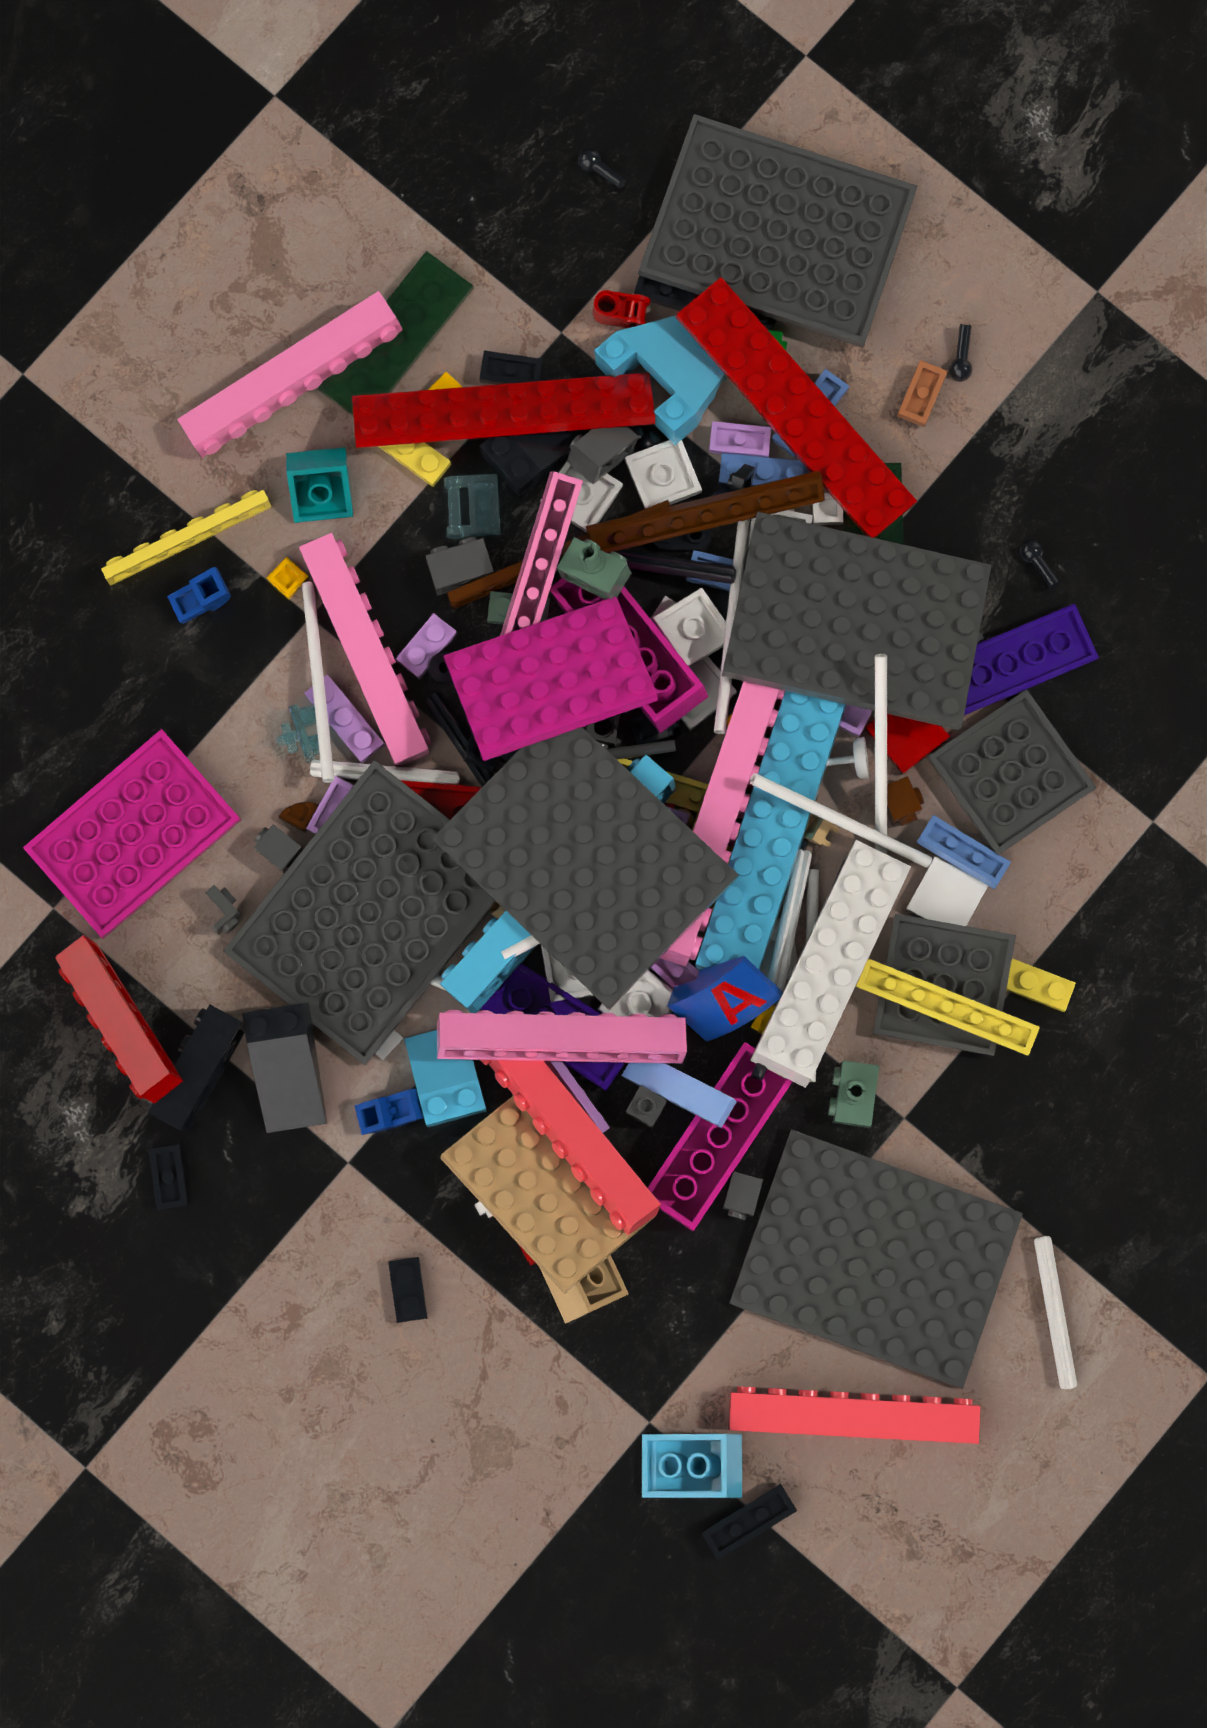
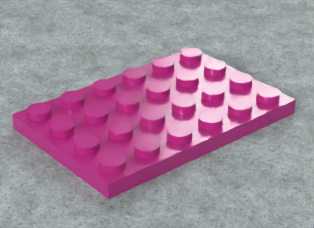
[444,596,658,761]
[23,729,241,939]

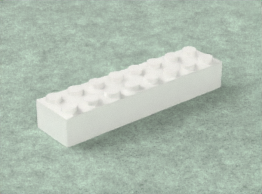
[750,840,911,1088]

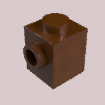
[887,776,924,826]

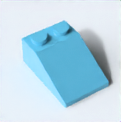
[404,1030,487,1127]
[642,1434,742,1498]

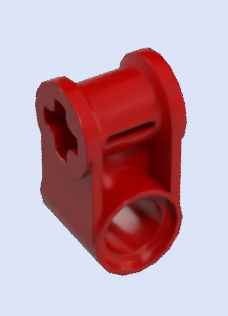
[592,290,651,329]

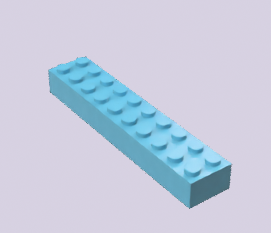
[695,691,847,970]
[440,755,676,1013]

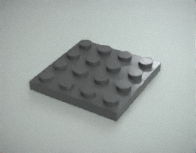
[927,690,1097,855]
[873,914,1016,1056]

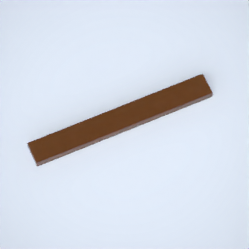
[586,471,825,553]
[447,500,671,609]

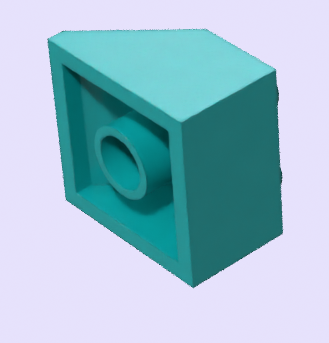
[286,447,353,523]

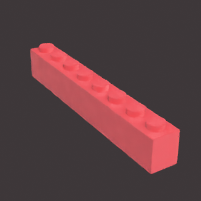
[480,1060,661,1235]
[728,1386,980,1444]

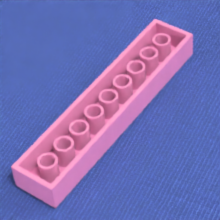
[661,681,785,967]

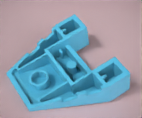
[594,316,727,445]

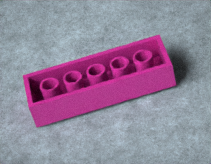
[550,579,708,733]
[648,1042,793,1232]

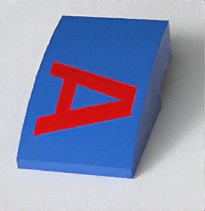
[667,956,783,1042]

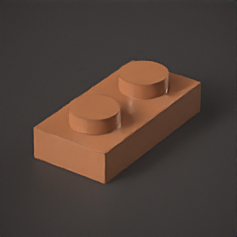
[897,360,948,427]

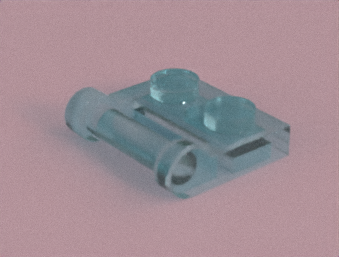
[444,474,501,539]

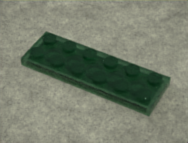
[318,251,474,416]

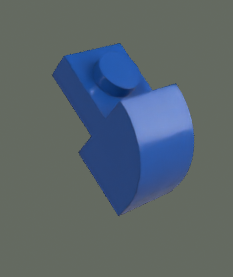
[167,567,231,624]
[354,1088,424,1135]

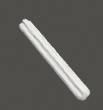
[310,759,460,785]
[768,849,812,991]
[1034,1236,1077,1390]

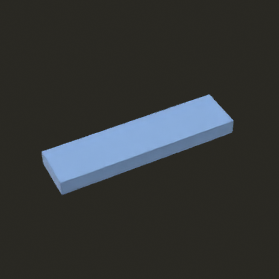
[621,1063,737,1128]

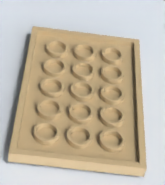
[440,1095,654,1294]

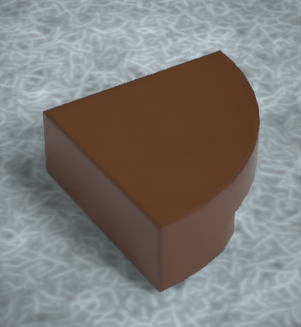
[279,802,319,833]

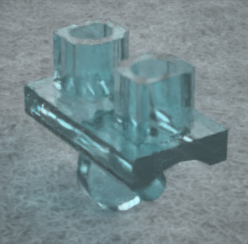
[276,704,320,763]

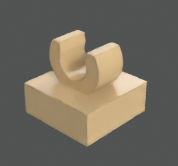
[803,813,839,847]

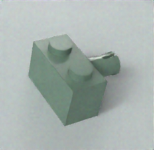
[557,537,631,600]
[828,1060,879,1128]

